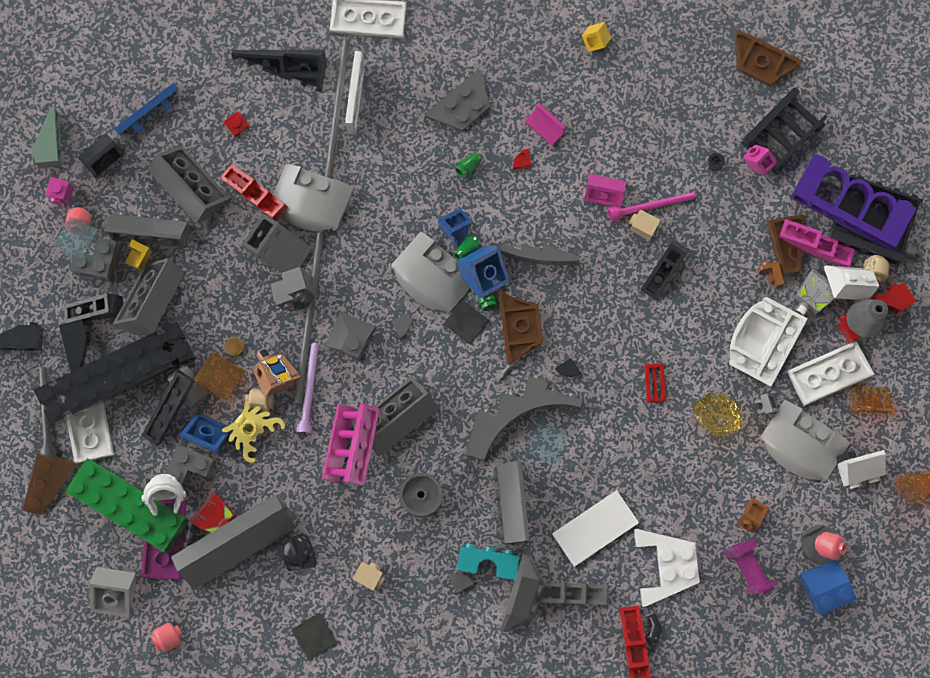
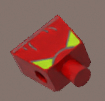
[189,492,237,533]

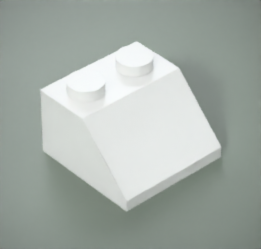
[824,265,879,300]
[837,450,886,489]

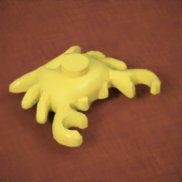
[222,401,285,463]

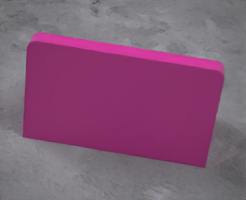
[525,103,566,146]
[584,174,626,208]

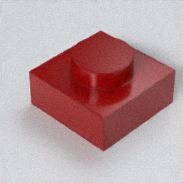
[223,111,250,137]

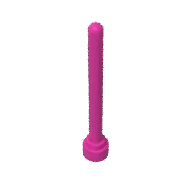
[608,192,697,222]

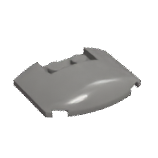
[273,164,354,232]
[391,232,470,313]
[760,400,850,482]

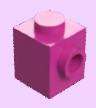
[743,144,778,175]
[45,177,74,205]

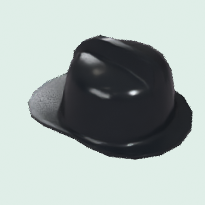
[280,533,317,571]

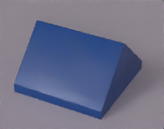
[180,412,231,455]

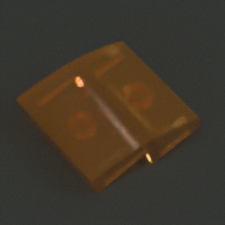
[194,352,247,401]

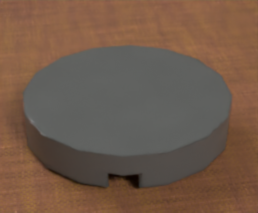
[801,525,837,564]

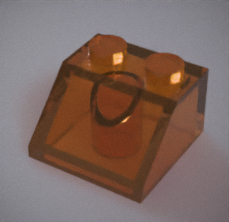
[893,471,930,505]

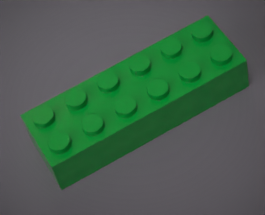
[65,458,190,554]

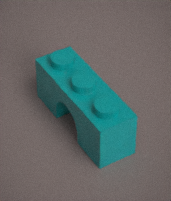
[457,543,519,580]

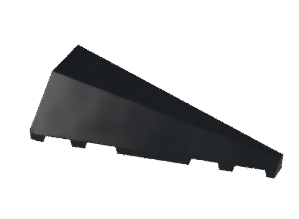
[231,50,327,92]

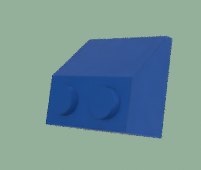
[457,245,510,298]
[799,560,857,615]

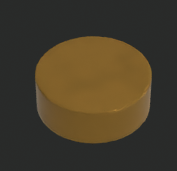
[225,337,245,357]

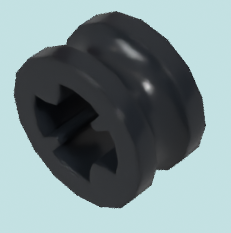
[707,153,725,171]

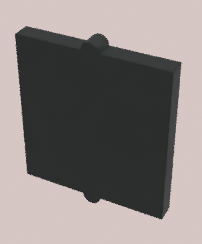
[443,300,489,344]
[291,612,337,660]

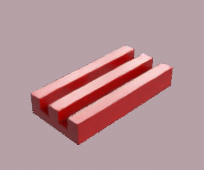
[644,363,666,403]

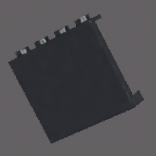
[828,174,923,266]

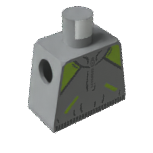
[794,269,835,316]

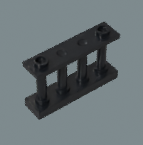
[741,87,828,173]

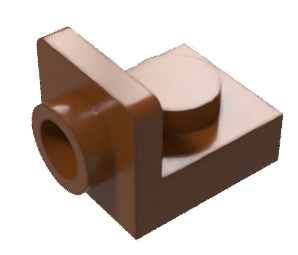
[757,261,785,289]
[737,497,769,533]

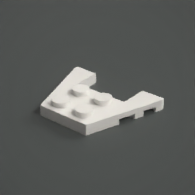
[634,529,700,607]

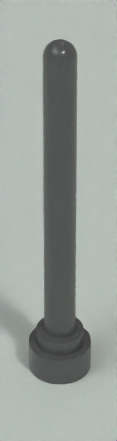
[39,366,56,457]

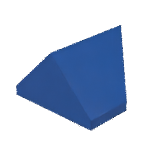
[438,208,472,249]

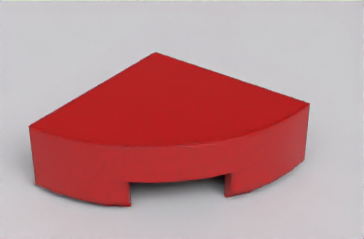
[513,148,531,170]

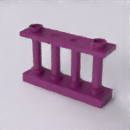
[722,539,778,596]

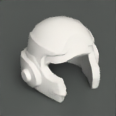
[142,474,186,516]

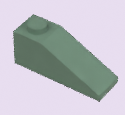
[32,107,62,168]

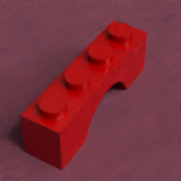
[836,282,916,344]

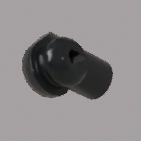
[645,613,662,644]

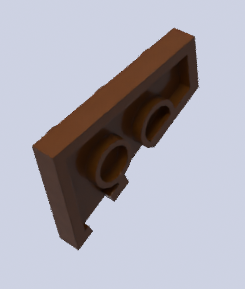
[22,453,77,515]

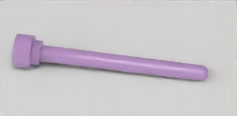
[296,343,319,434]

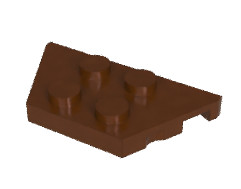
[736,29,803,87]
[498,291,543,365]

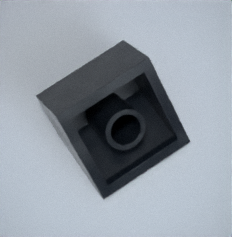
[77,133,124,178]

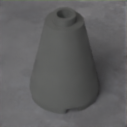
[847,299,888,338]

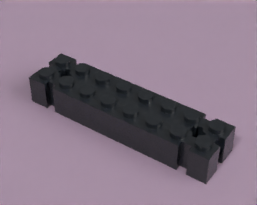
[33,321,196,426]

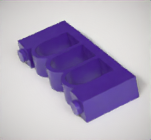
[790,154,916,250]

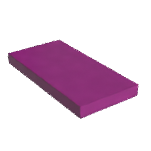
[141,500,187,580]

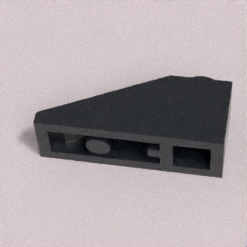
[640,240,690,300]
[64,293,123,323]
[59,319,90,372]
[0,322,44,351]

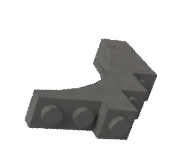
[465,375,583,461]

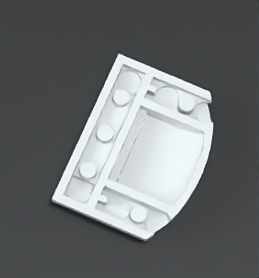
[729,297,808,386]

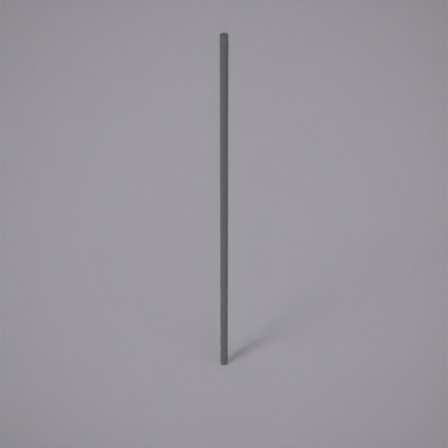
[294,40,350,404]

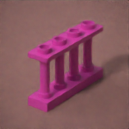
[322,404,380,486]

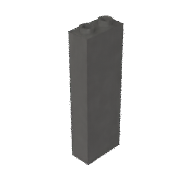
[171,495,296,590]

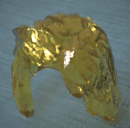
[692,393,742,438]

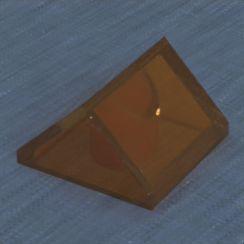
[849,385,896,417]

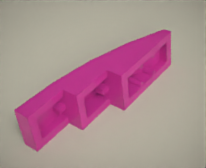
[780,219,855,267]

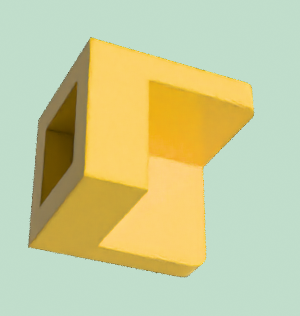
[582,22,611,52]
[125,239,152,271]

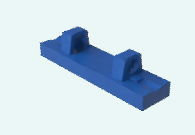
[114,83,178,135]

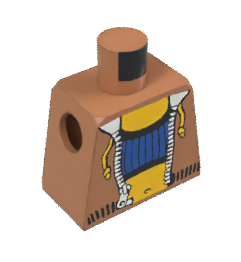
[254,349,301,397]

